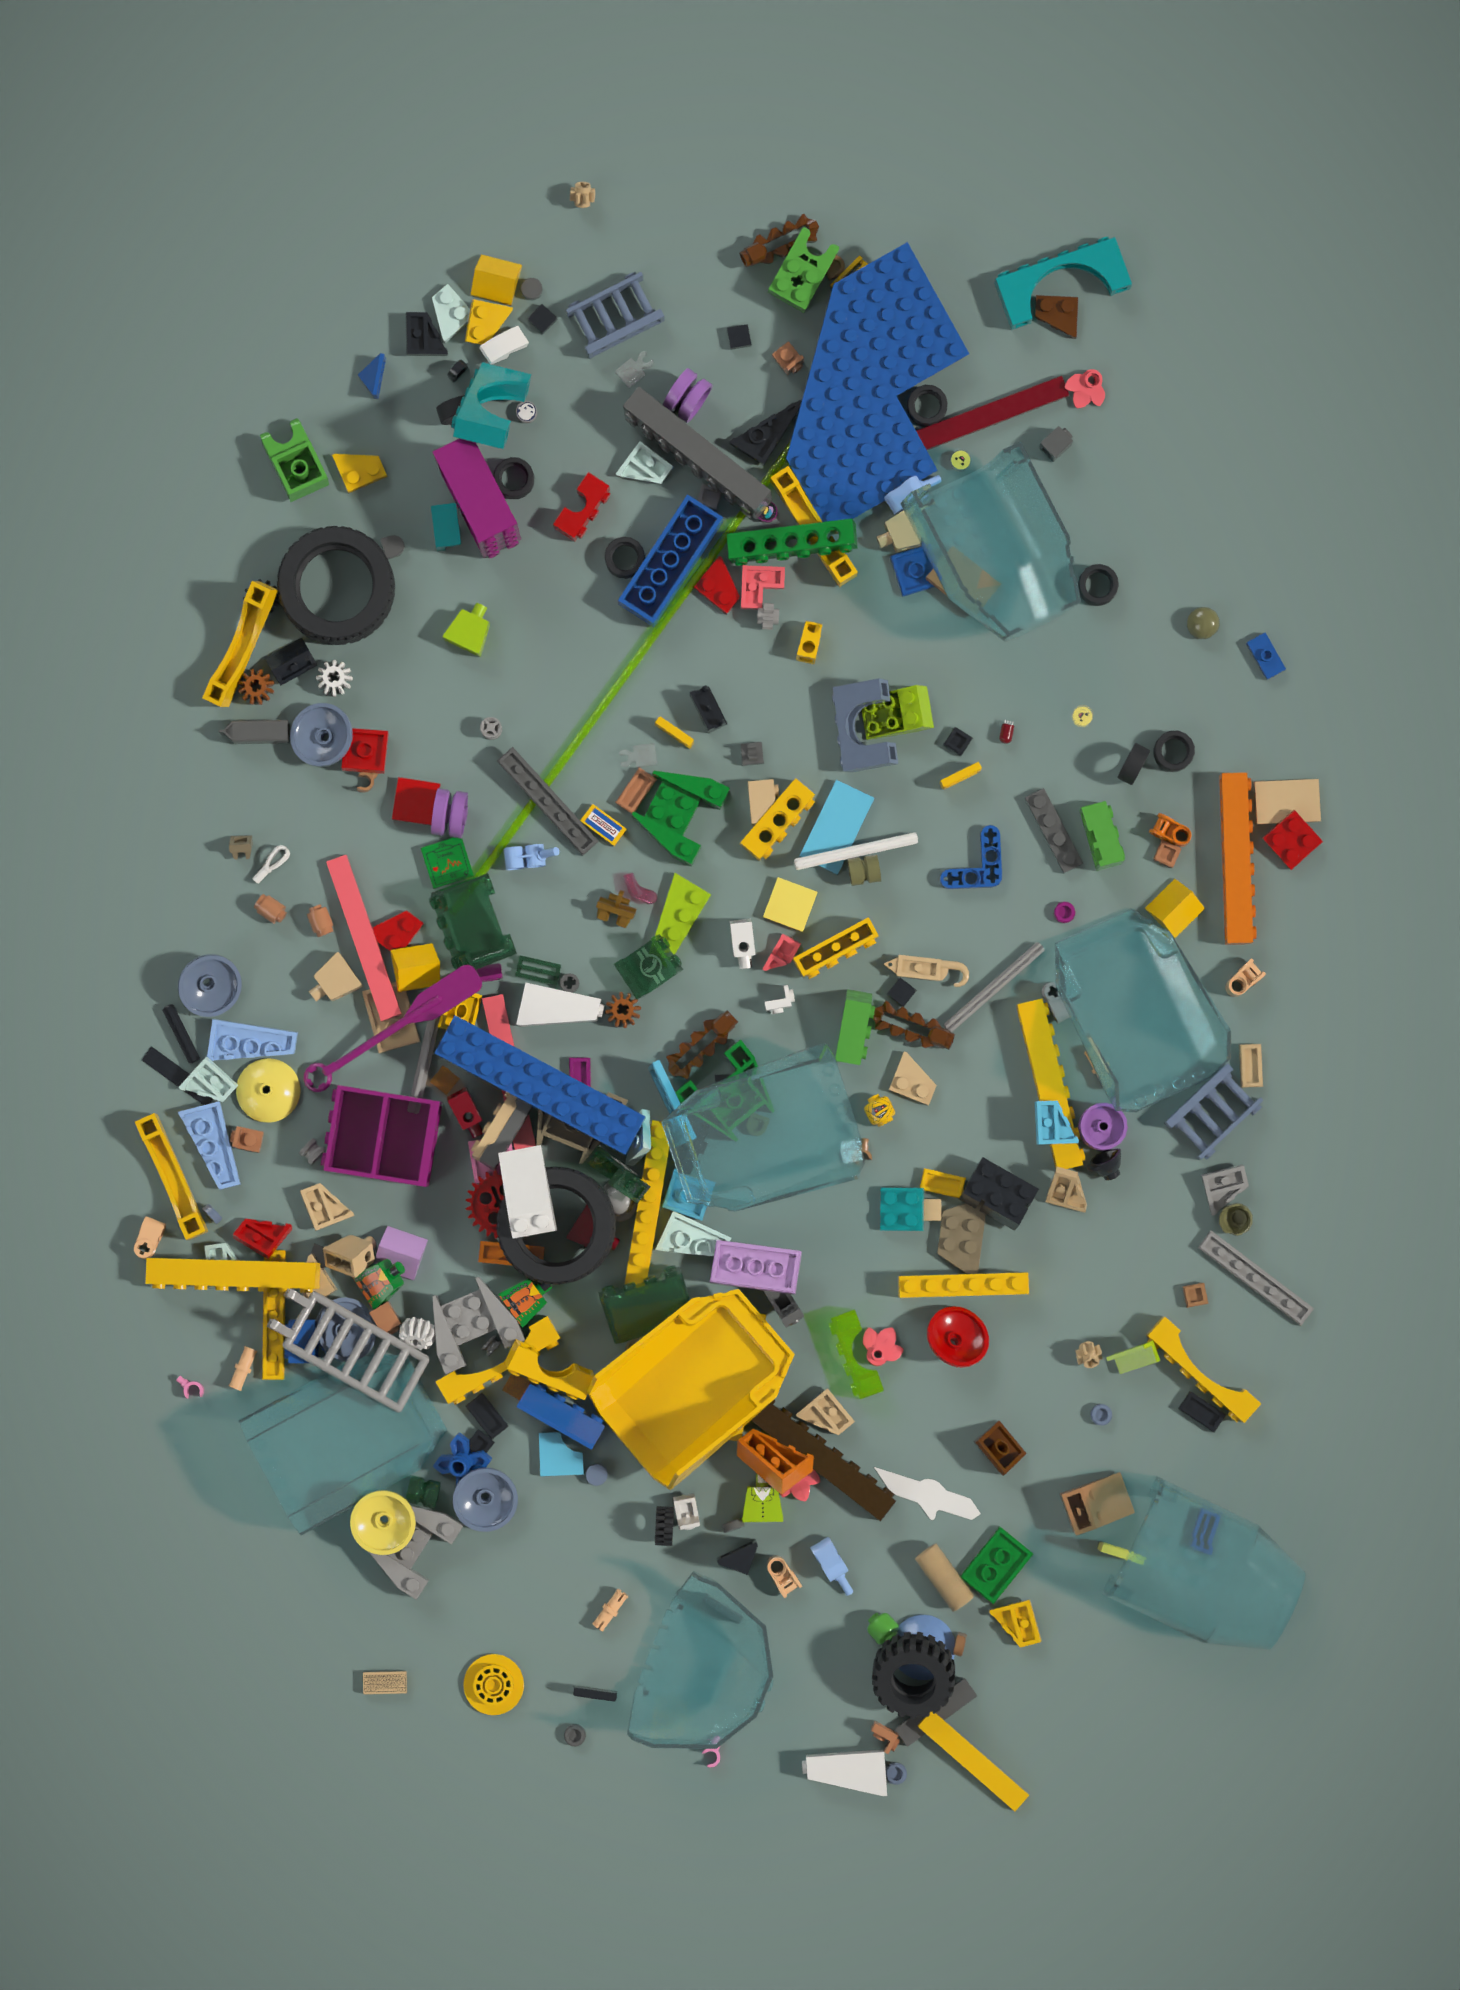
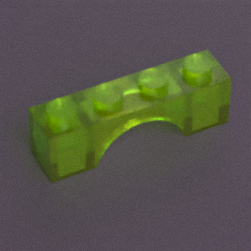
[828,1309,884,1399]

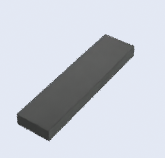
[895,1678,977,1747]

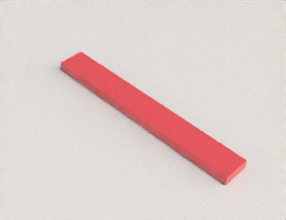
[326,855,402,1022]
[482,994,536,1150]

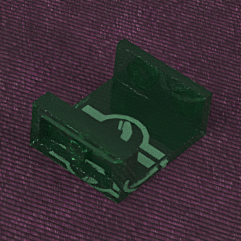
[614,934,683,1000]
[585,1145,651,1204]

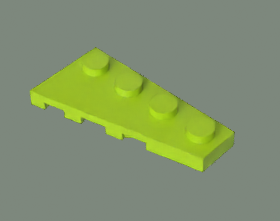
[649,873,711,968]

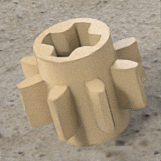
[570,182,595,208]
[1075,1341,1103,1368]

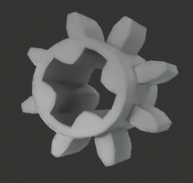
[757,603,779,630]

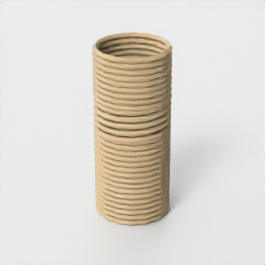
[915,1543,974,1612]

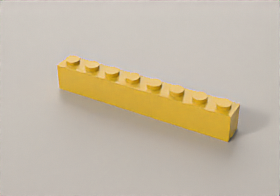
[1016,999,1085,1169]
[624,1120,674,1294]
[146,1258,320,1293]

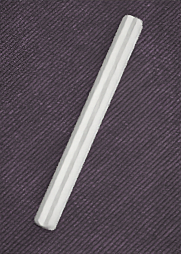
[794,832,918,870]

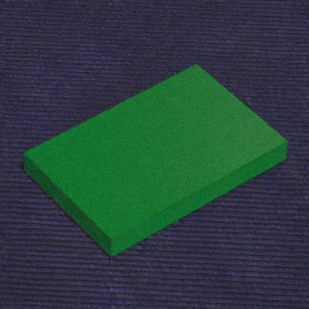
[960,1526,1033,1604]

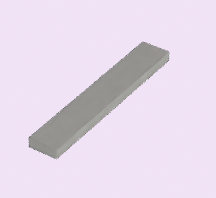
[1197,1230,1314,1326]

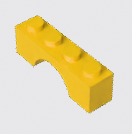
[505,1339,595,1400]

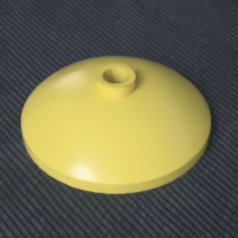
[236,1058,301,1123]
[350,1490,416,1555]

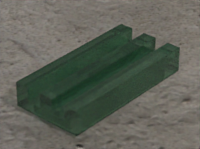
[515,955,562,986]

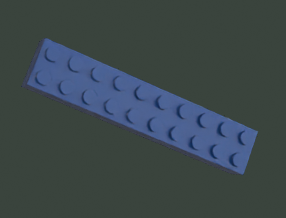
[435,1015,646,1155]

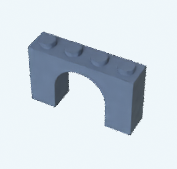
[832,678,898,772]

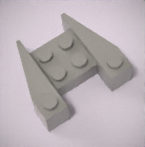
[432,1277,526,1374]
[369,1504,464,1600]

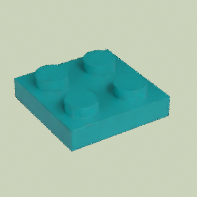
[880,1188,924,1231]

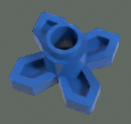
[433,1433,492,1485]

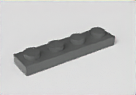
[1024,788,1083,874]

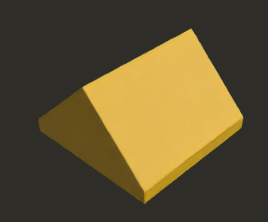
[471,254,522,306]
[1144,879,1205,939]
[390,943,440,992]
[438,993,482,1030]

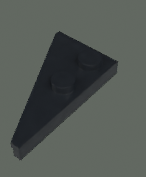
[729,400,801,465]

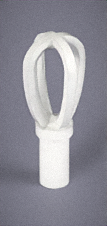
[252,845,290,884]

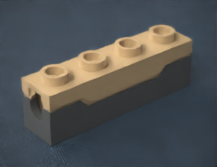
[471,1092,533,1171]

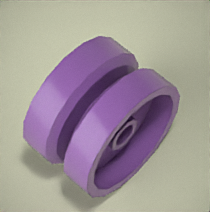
[663,368,713,423]
[431,788,468,839]
[1078,1103,1128,1151]

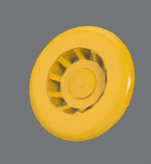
[464,1654,524,1715]

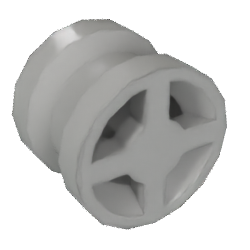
[480,717,502,740]
[299,1138,326,1165]

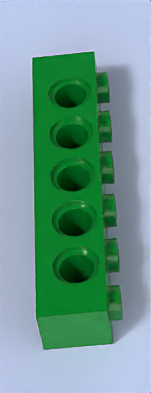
[727,518,858,566]

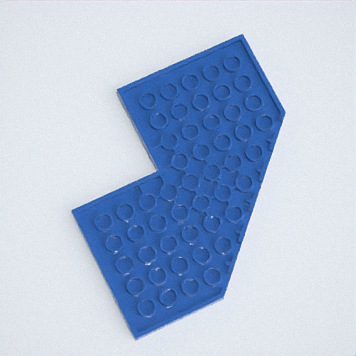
[786,242,969,522]

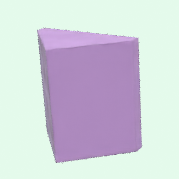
[374,1226,428,1280]

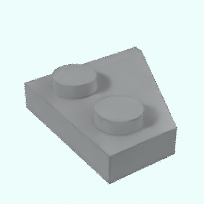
[1201,1164,1249,1216]

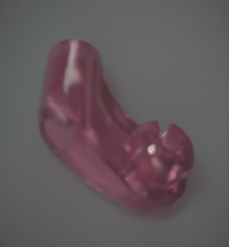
[623,873,657,905]

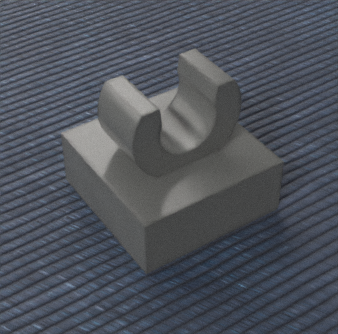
[741,742,764,766]

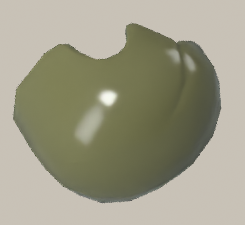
[1187,607,1220,639]
[1219,1203,1253,1236]

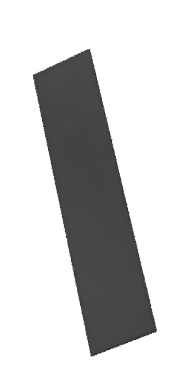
[142,1046,213,1105]

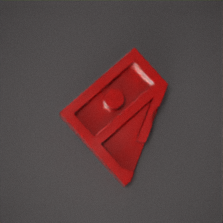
[694,556,740,615]
[372,910,424,951]
[233,1219,292,1259]

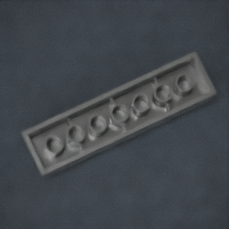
[623,387,772,520]

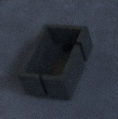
[959,1157,1039,1231]

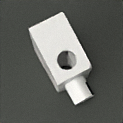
[729,918,755,969]

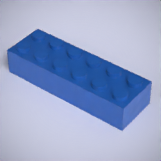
[618,494,723,627]

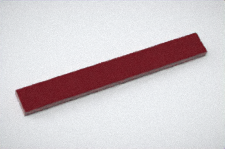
[916,376,1069,450]

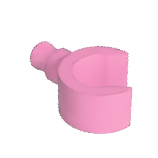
[176,1376,204,1399]
[702,1737,722,1768]

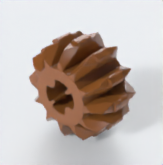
[238,669,275,705]
[605,992,641,1028]

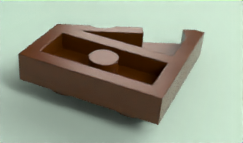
[1035,295,1078,339]

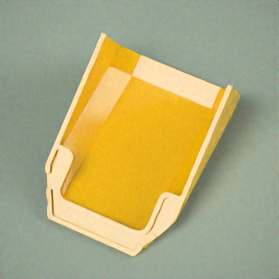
[587,1289,795,1490]

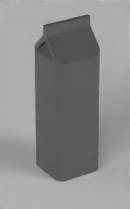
[219,720,290,744]

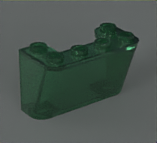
[429,873,517,970]
[598,1265,691,1344]

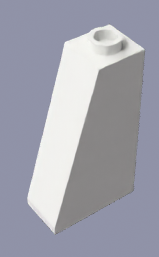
[516,983,605,1027]
[802,1750,887,1796]

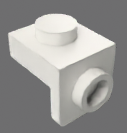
[765,985,795,1015]
[673,1493,700,1530]

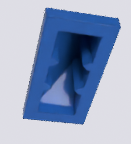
[358,353,386,399]

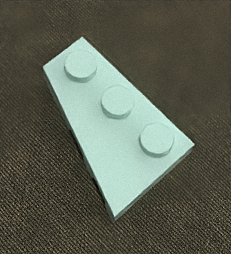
[655,1211,731,1257]

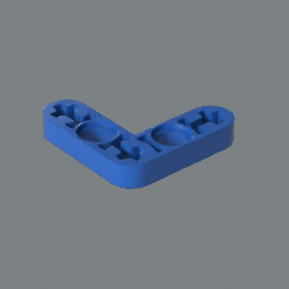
[940,825,1002,889]

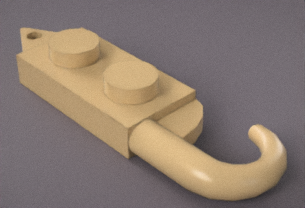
[884,955,969,987]

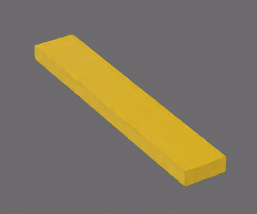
[262,1250,286,1380]
[917,1712,1029,1811]

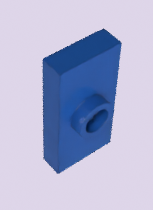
[1246,632,1286,680]

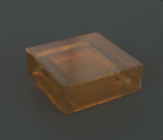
[430,1065,460,1095]
[502,1374,531,1400]

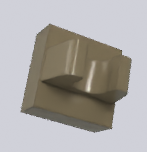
[229,835,253,860]

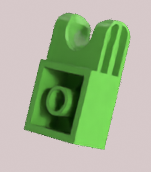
[767,227,839,313]
[260,418,329,502]

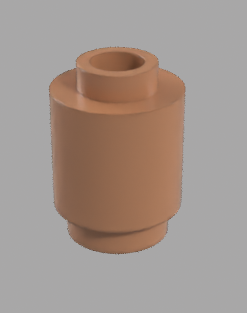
[254,894,287,924]
[306,904,334,937]

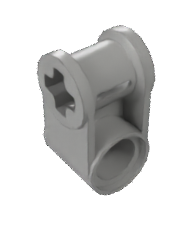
[1042,982,1077,1024]

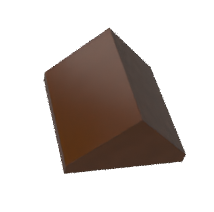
[973,1420,1027,1476]

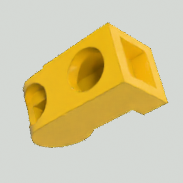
[796,621,823,664]

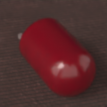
[999,720,1015,744]

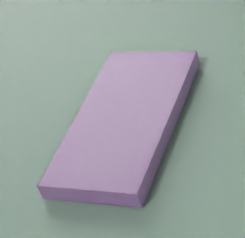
[710,1240,802,1294]

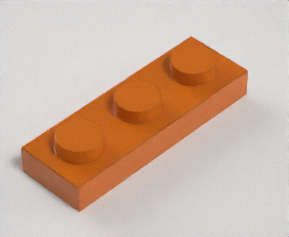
[478,1241,545,1265]

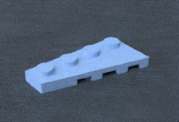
[207,1019,298,1061]
[178,1101,241,1190]

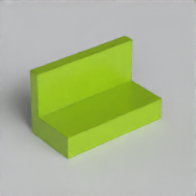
[1106,1340,1160,1374]

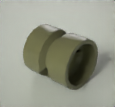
[847,855,881,886]

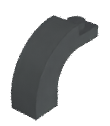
[763,1290,804,1328]

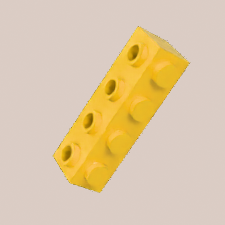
[793,917,879,979]

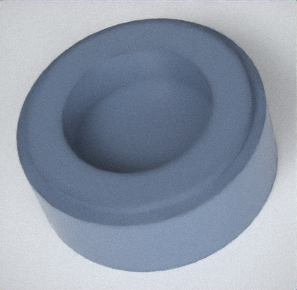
[202,1204,222,1225]
[1090,1404,1112,1426]
[586,1464,608,1486]
[885,1762,907,1785]

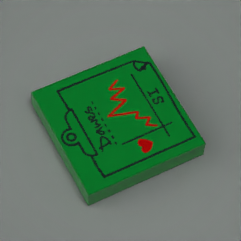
[421,838,474,889]

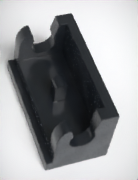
[690,685,727,734]

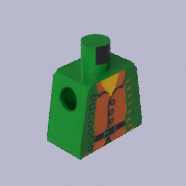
[352,1259,405,1310]
[498,1279,552,1328]

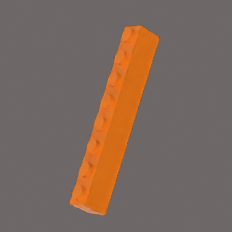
[1219,773,1257,945]

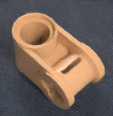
[1225,958,1266,997]
[134,1216,166,1259]
[767,1555,803,1598]

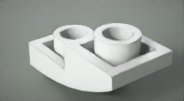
[479,326,529,365]

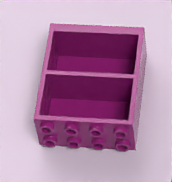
[433,438,522,559]
[321,1085,443,1187]

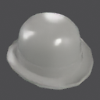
[603,1179,639,1222]

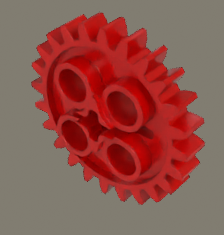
[465,1169,504,1239]

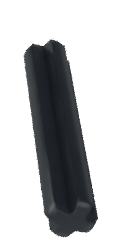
[162,1004,200,1064]

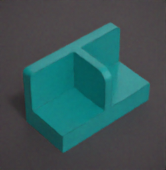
[431,503,461,551]

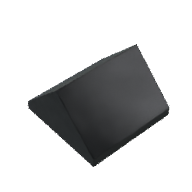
[717,1539,758,1575]

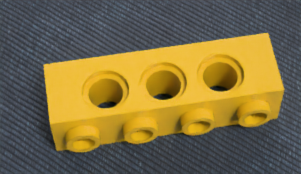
[740,778,815,861]

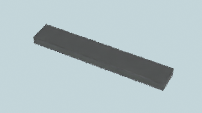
[497,747,599,856]

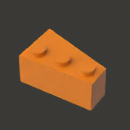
[737,1429,814,1495]

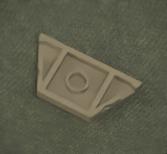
[937,1200,986,1274]

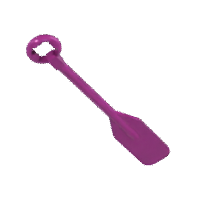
[303,965,482,1092]

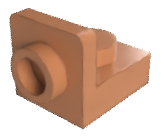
[772,341,804,375]
[230,1126,264,1153]
[871,1721,900,1754]

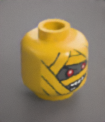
[864,1094,896,1127]

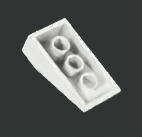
[498,1145,557,1239]

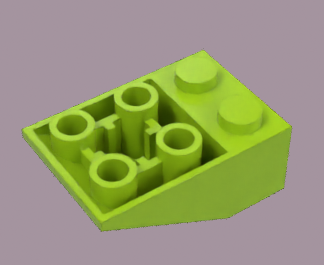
[862,685,934,740]

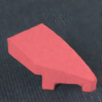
[762,934,801,971]

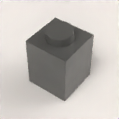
[1039,426,1073,462]

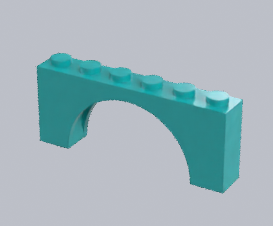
[994,237,1132,330]
[451,362,532,449]

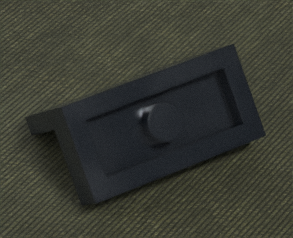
[265,638,317,686]

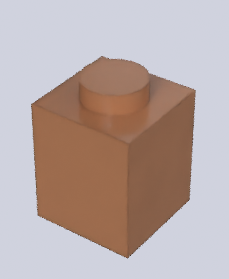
[370,1301,402,1335]

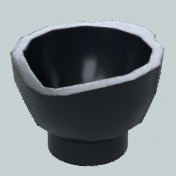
[1087,1148,1121,1181]

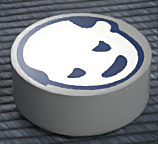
[516,401,537,423]

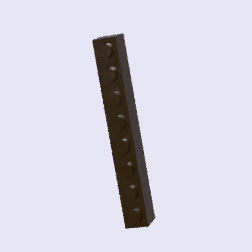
[751,1400,896,1522]

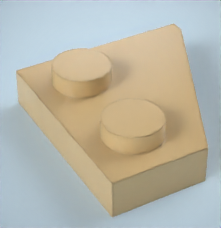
[889,1052,937,1106]
[1045,1167,1087,1213]
[300,1183,354,1231]
[796,1388,855,1435]

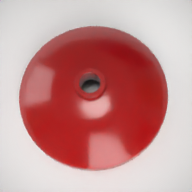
[927,1306,989,1368]

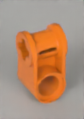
[1149,813,1192,847]

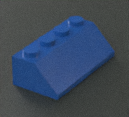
[516,1383,605,1450]

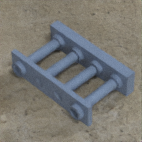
[566,272,665,359]
[1164,1063,1263,1160]

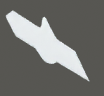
[874,1467,981,1520]

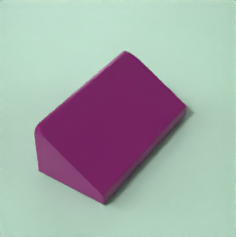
[474,963,503,983]

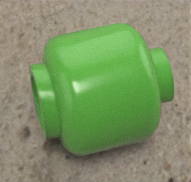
[867,1613,899,1645]

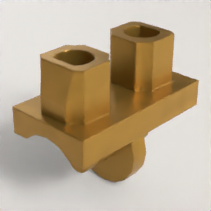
[596,890,637,928]

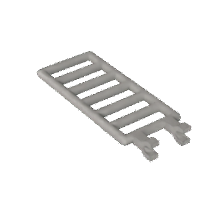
[266,1288,430,1413]

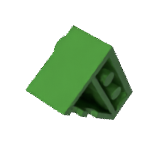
[1079,801,1125,871]
[835,989,875,1065]

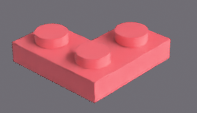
[741,565,785,609]

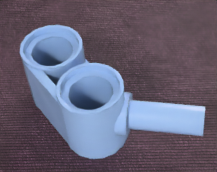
[884,475,941,515]
[504,844,559,870]
[810,1536,853,1596]

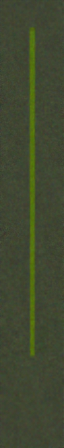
[449,440,791,916]

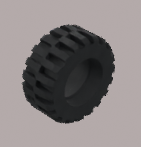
[872,1632,955,1719]

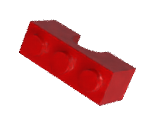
[553,472,611,542]

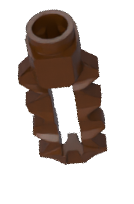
[739,214,819,267]
[873,1001,955,1050]
[666,1010,738,1079]

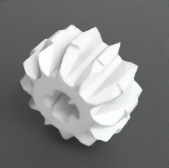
[316,660,353,697]
[399,1317,436,1350]

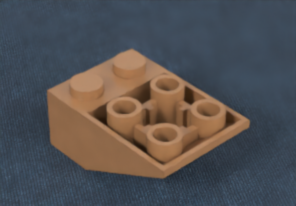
[1059,1472,1135,1536]

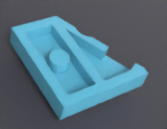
[1035,1101,1079,1145]

